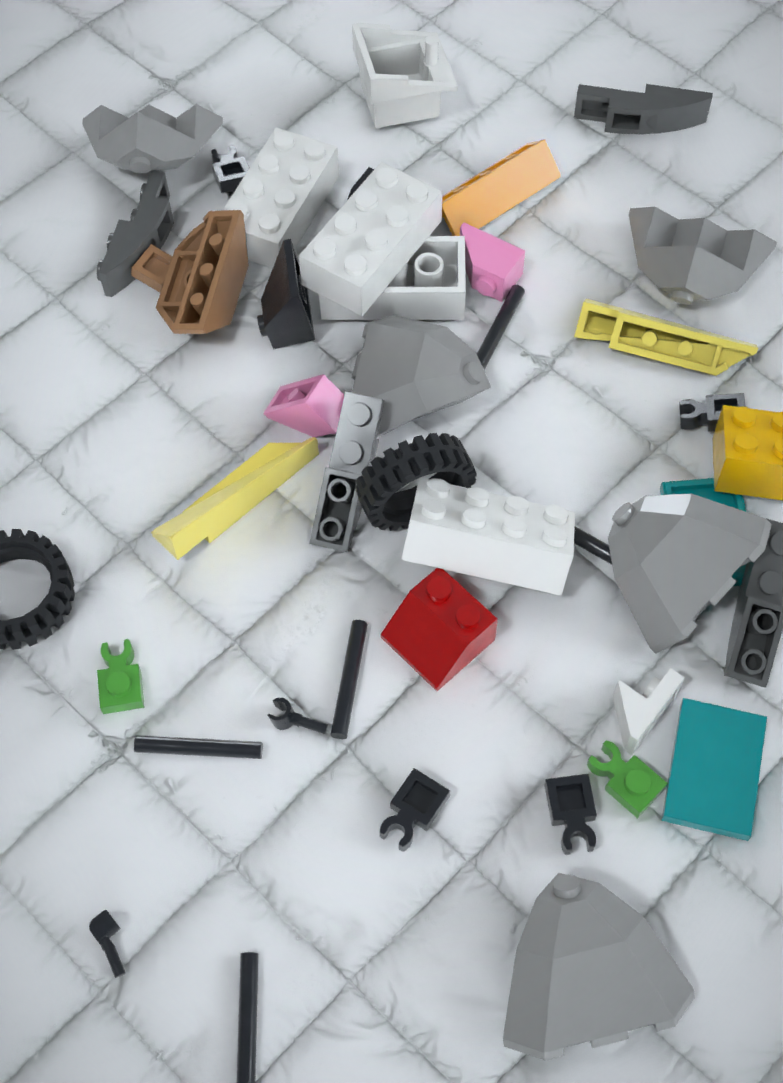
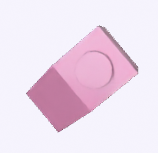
[460,223,525,302]
[263,374,344,437]

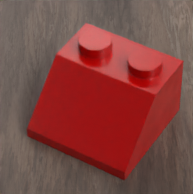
[381,568,498,691]

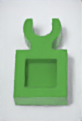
[97,639,145,714]
[587,740,668,819]

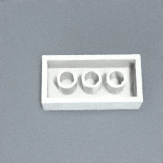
[223,127,339,269]
[298,162,442,316]
[319,236,466,320]
[401,477,575,596]

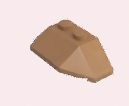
[156,210,249,334]

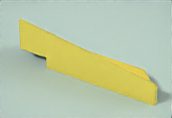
[574,299,758,376]
[151,437,319,560]

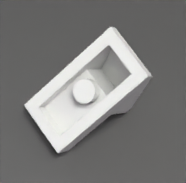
[613,668,685,756]

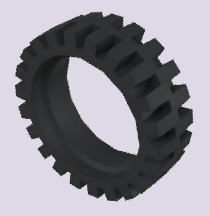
[355,433,477,531]
[0,529,75,650]

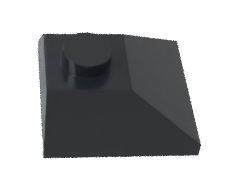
[257,239,315,349]

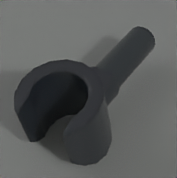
[267,698,328,734]
[89,910,126,978]

